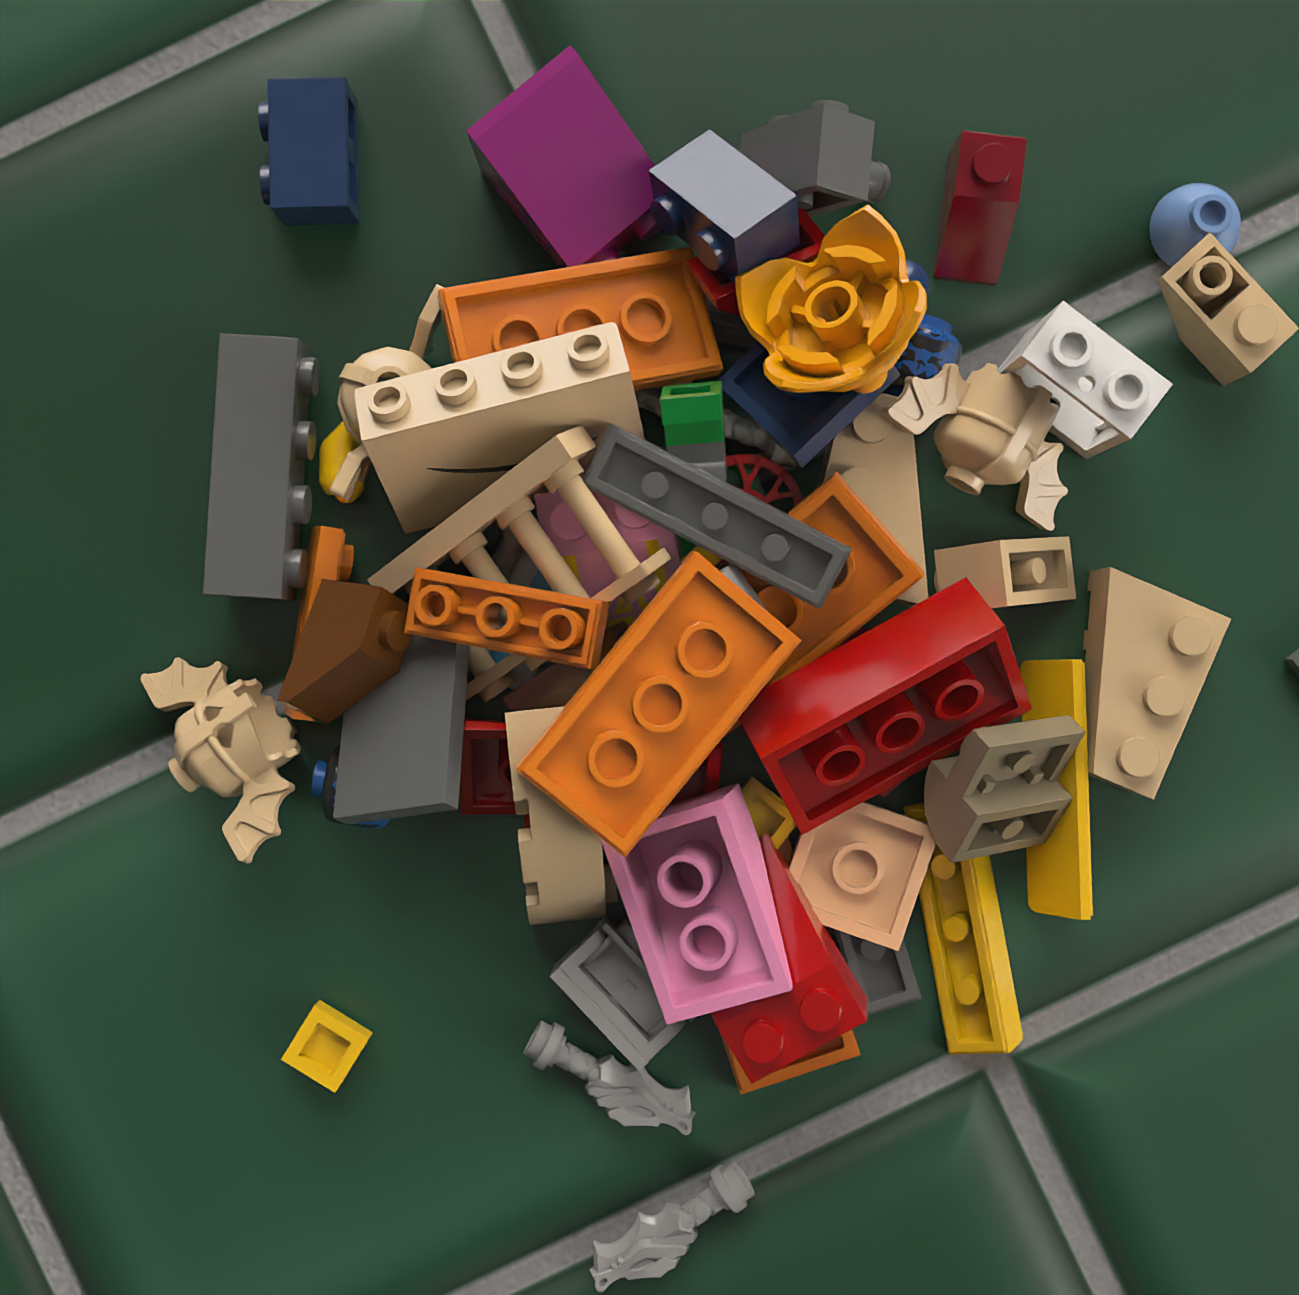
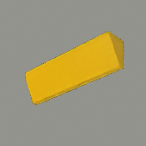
[1020,659,1093,920]
[903,802,1023,1055]

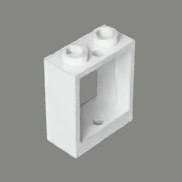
[998,301,1173,460]

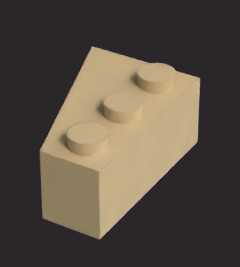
[817,393,928,607]
[1083,567,1231,800]

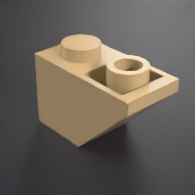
[1158,233,1299,386]

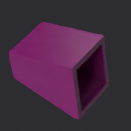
[466,45,661,268]

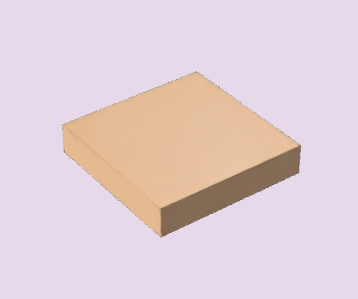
[788,801,936,951]

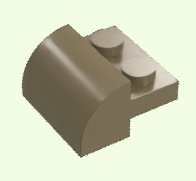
[924,715,1085,863]

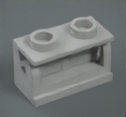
[550,913,696,1071]

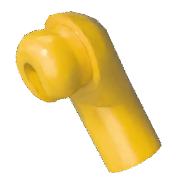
[319,421,365,503]

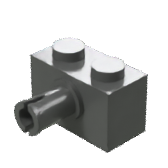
[740,100,891,217]

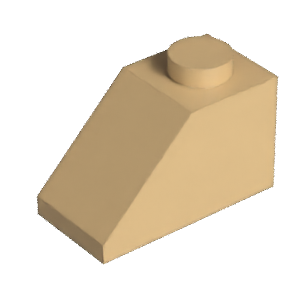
[934,536,1076,609]

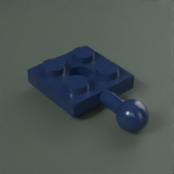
[717,260,930,468]

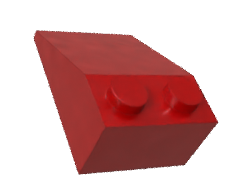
[711,832,867,1084]

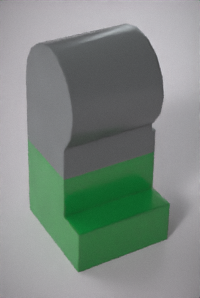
[660,381,727,482]

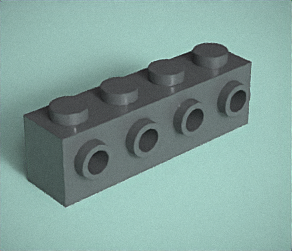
[203,333,320,601]

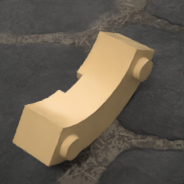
[505,706,618,925]

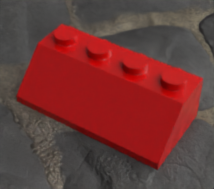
[738,577,1032,835]

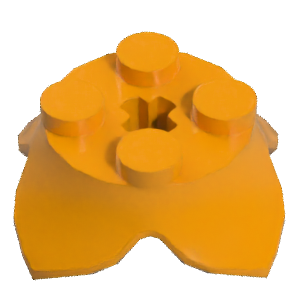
[735,205,927,394]

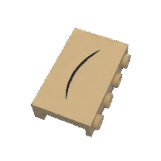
[354,322,645,534]

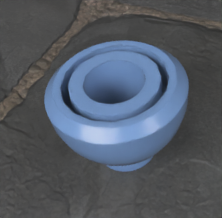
[1149,183,1241,267]

